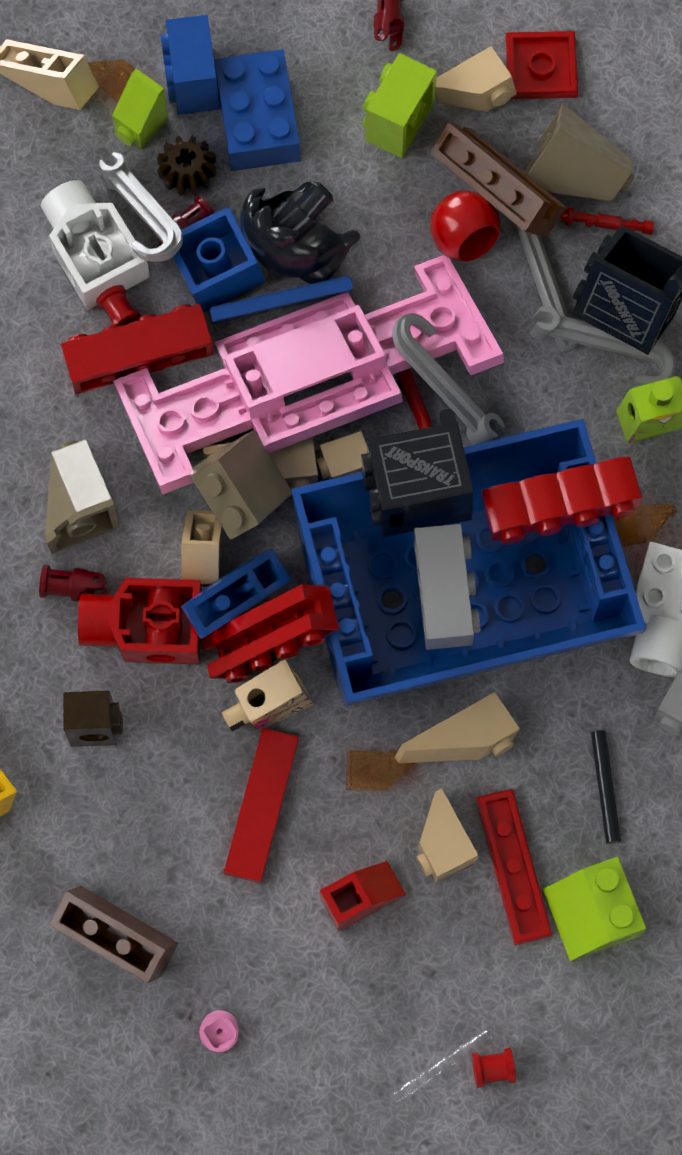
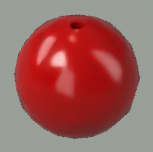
[430,190,501,262]

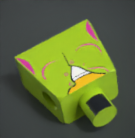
[616,376,682,443]

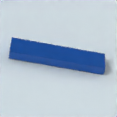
[209,276,353,325]

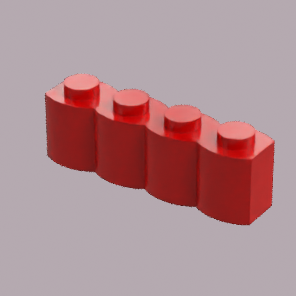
[481,456,643,544]

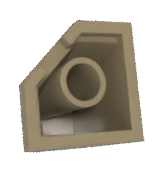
[523,104,634,201]
[45,440,120,554]

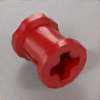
[96,285,141,325]
[472,1048,516,1088]

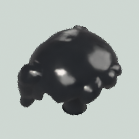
[240,181,360,284]

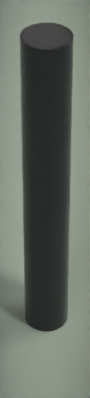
[591,730,621,844]

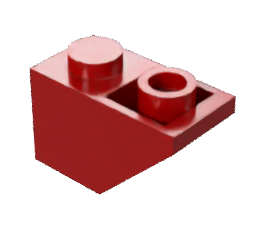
[320,861,406,932]

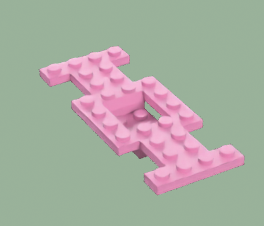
[113,255,504,495]

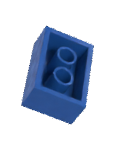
[214,49,300,171]

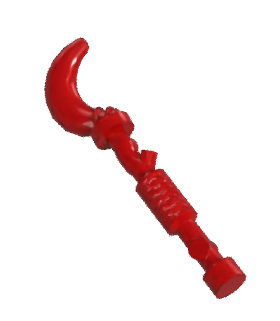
[560,208,654,235]

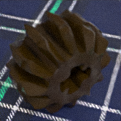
[157,134,217,197]

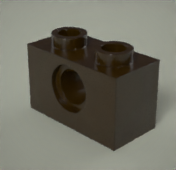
[63,691,123,747]

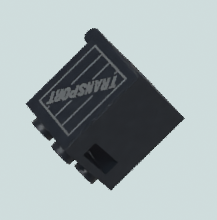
[572,225,682,355]
[361,409,474,537]

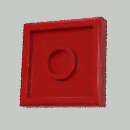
[505,31,578,99]

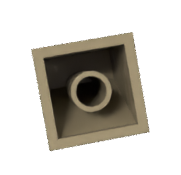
[190,430,292,540]

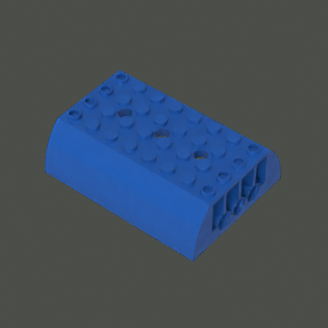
[291,419,646,707]

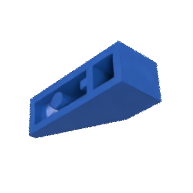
[181,549,291,639]

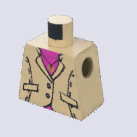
[222,659,314,732]

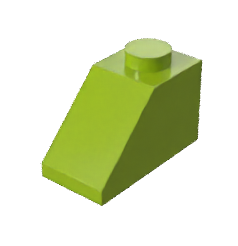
[112,68,168,149]

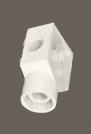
[41,180,150,310]
[629,541,682,677]

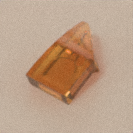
[88,60,135,102]
[612,504,677,547]

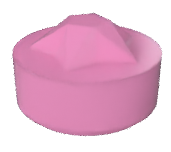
[199,1010,239,1052]

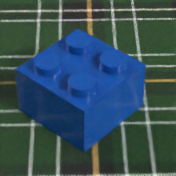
[160,15,220,115]
[173,207,265,313]

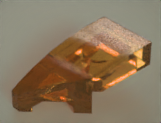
[346,750,415,791]

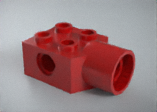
[78,578,203,665]

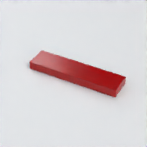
[224,728,299,884]
[476,788,552,946]

